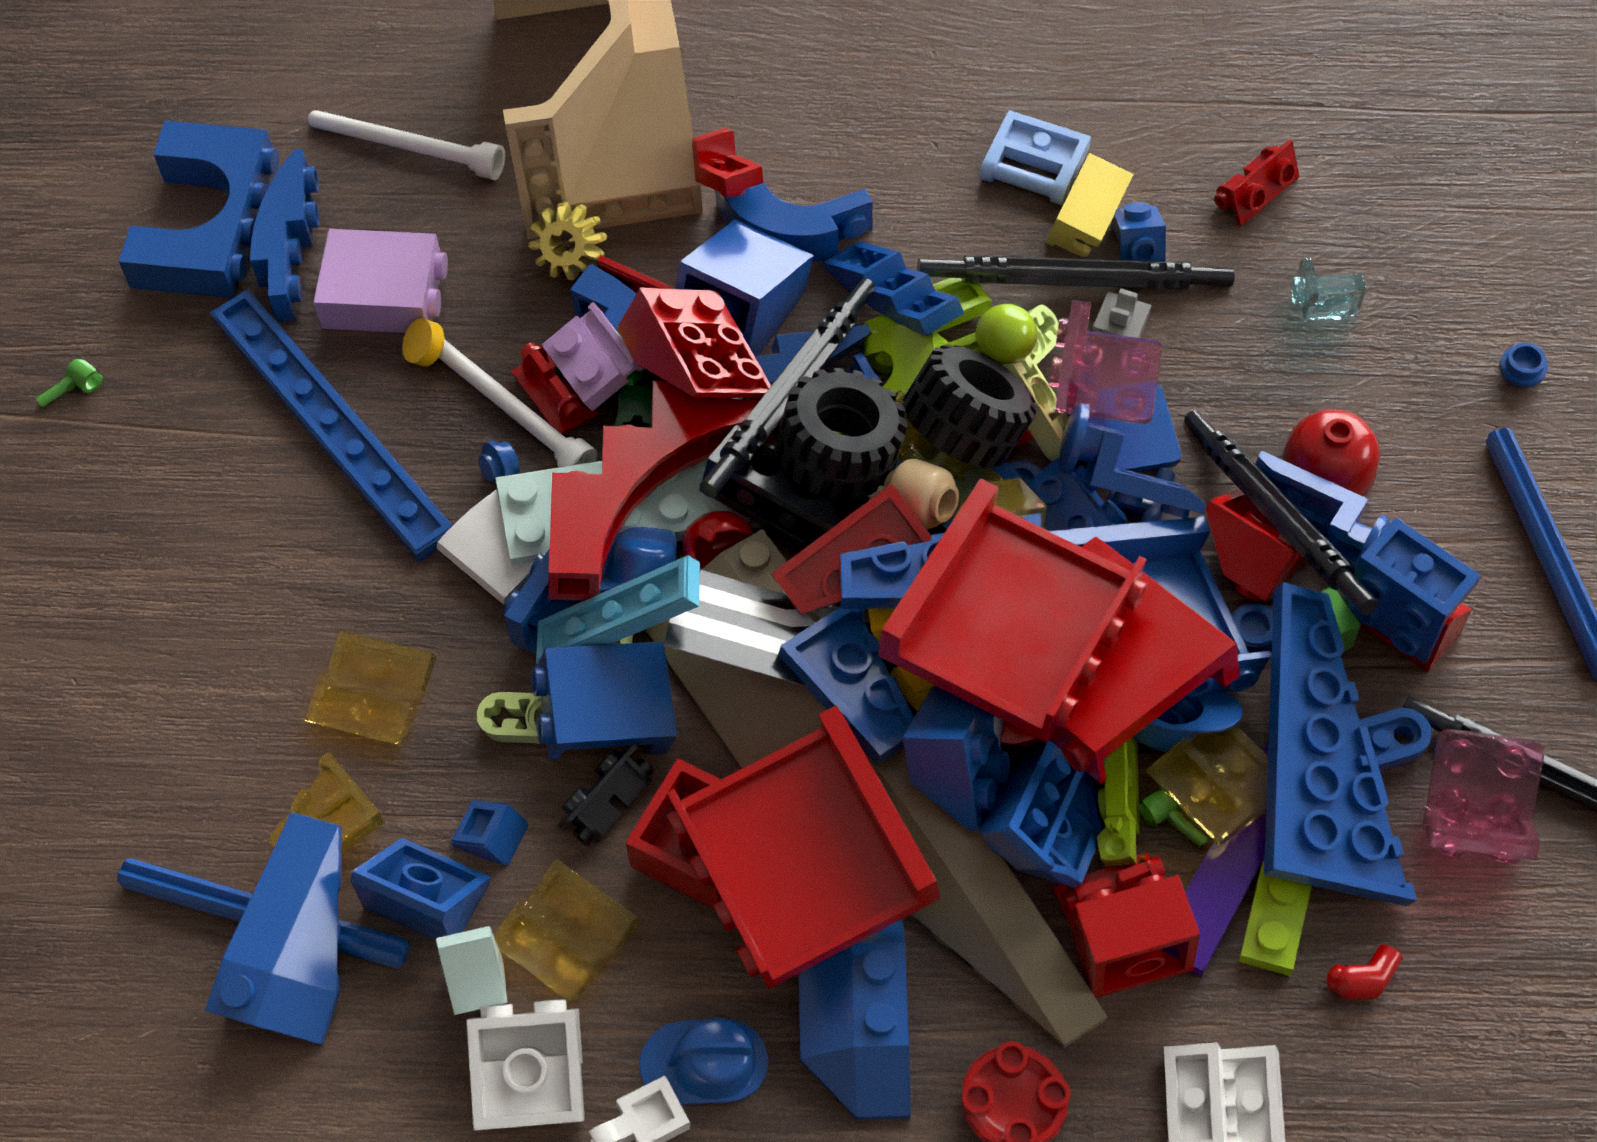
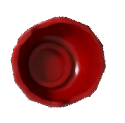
[681,511,754,570]

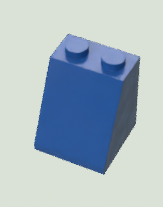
[675,219,813,356]

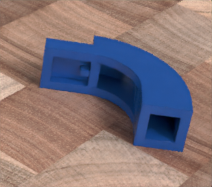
[715,181,873,262]

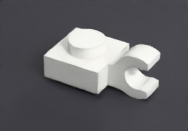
[589,1076,690,1142]

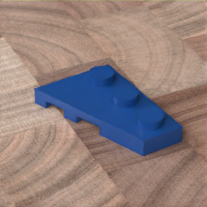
[778,607,914,765]

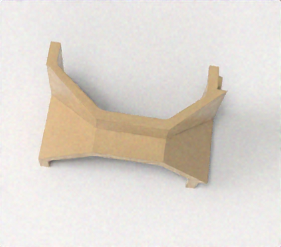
[493,0,703,239]

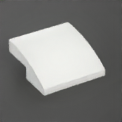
[437,489,533,605]
[1164,1043,1285,1142]

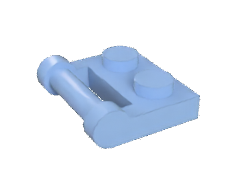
[979,110,1091,206]

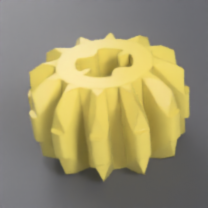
[528,202,607,280]

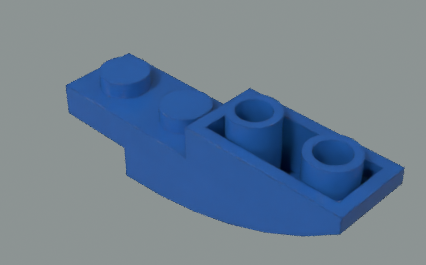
[250,149,320,322]

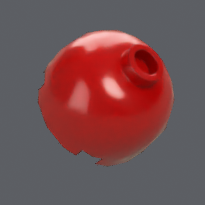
[1283,409,1380,496]

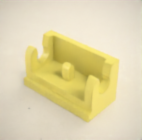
[1045,153,1134,257]

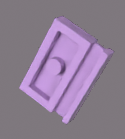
[541,302,644,411]

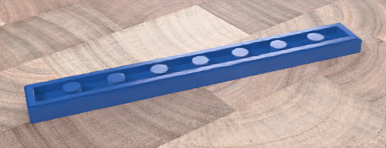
[210,289,453,563]

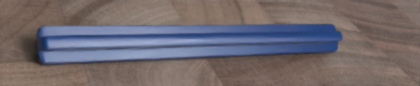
[1486,427,1597,680]
[117,858,410,969]

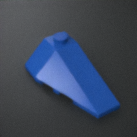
[205,812,342,1045]

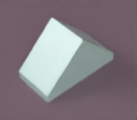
[436,926,508,1015]

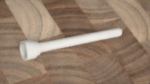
[308,111,505,180]
[439,339,598,468]

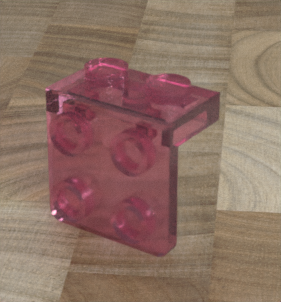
[1049,300,1162,424]
[1423,729,1545,863]

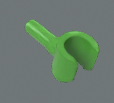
[36,359,103,408]
[1139,790,1208,848]

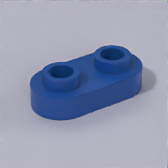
[1359,708,1432,771]

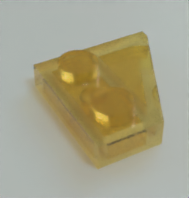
[268,751,385,853]

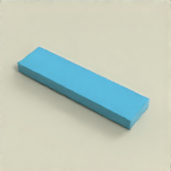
[536,555,700,665]

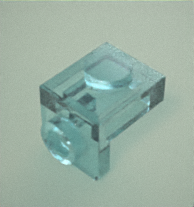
[1291,258,1366,321]

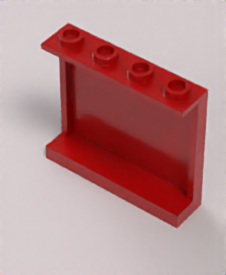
[878,478,1148,742]
[1040,536,1240,784]
[666,705,941,990]

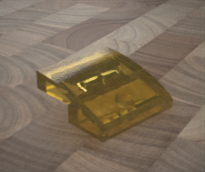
[305,630,437,746]
[1146,725,1268,846]
[494,859,641,1003]

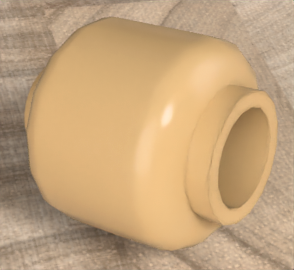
[883,458,959,529]

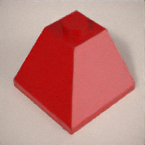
[1206,488,1305,601]

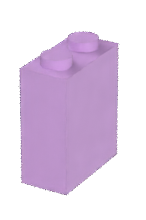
[313,229,448,333]

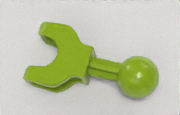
[864,304,1037,427]

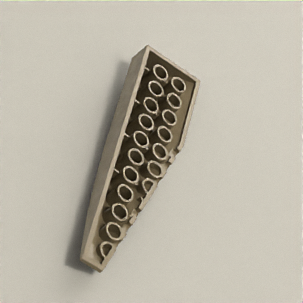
[643,529,1108,1049]

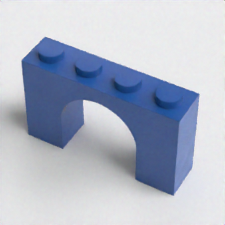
[118,121,279,298]

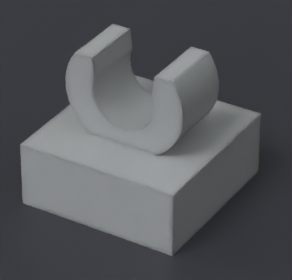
[1092,288,1151,351]

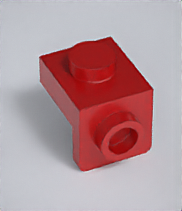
[692,128,764,197]

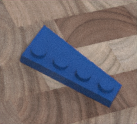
[839,513,1042,609]

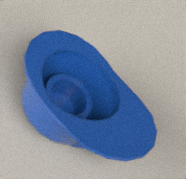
[600,527,678,592]
[1133,690,1243,753]
[639,1017,769,1105]

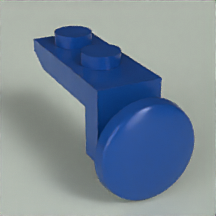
[1059,403,1206,518]
[1256,451,1390,570]

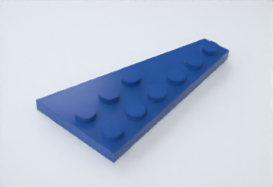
[1264,582,1417,906]

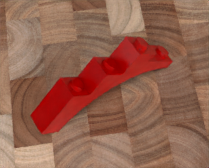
[548,381,781,600]

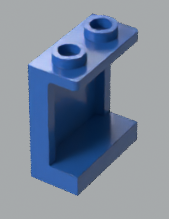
[531,642,677,759]

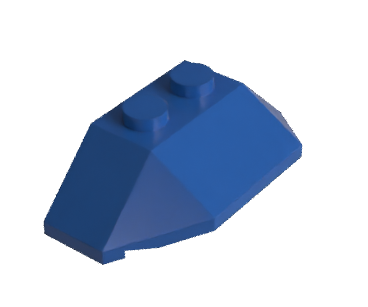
[979,740,1103,889]
[799,919,911,1120]

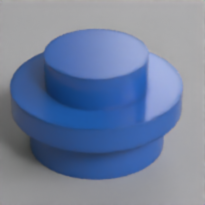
[1499,342,1548,388]
[478,441,520,485]

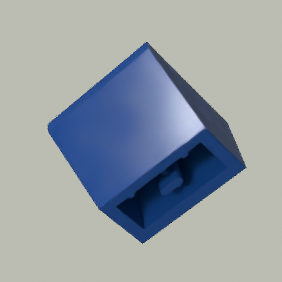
[903,686,1010,830]

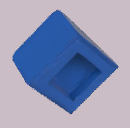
[450,800,528,865]

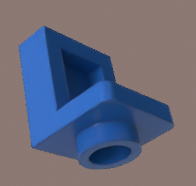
[1111,202,1166,261]

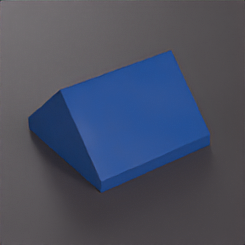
[350,838,491,940]

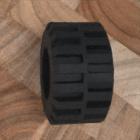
[903,345,1037,468]
[776,368,907,500]

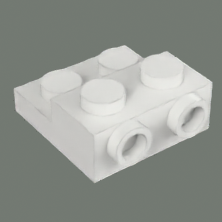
[467,999,585,1130]

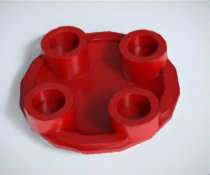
[961,1041,1070,1142]

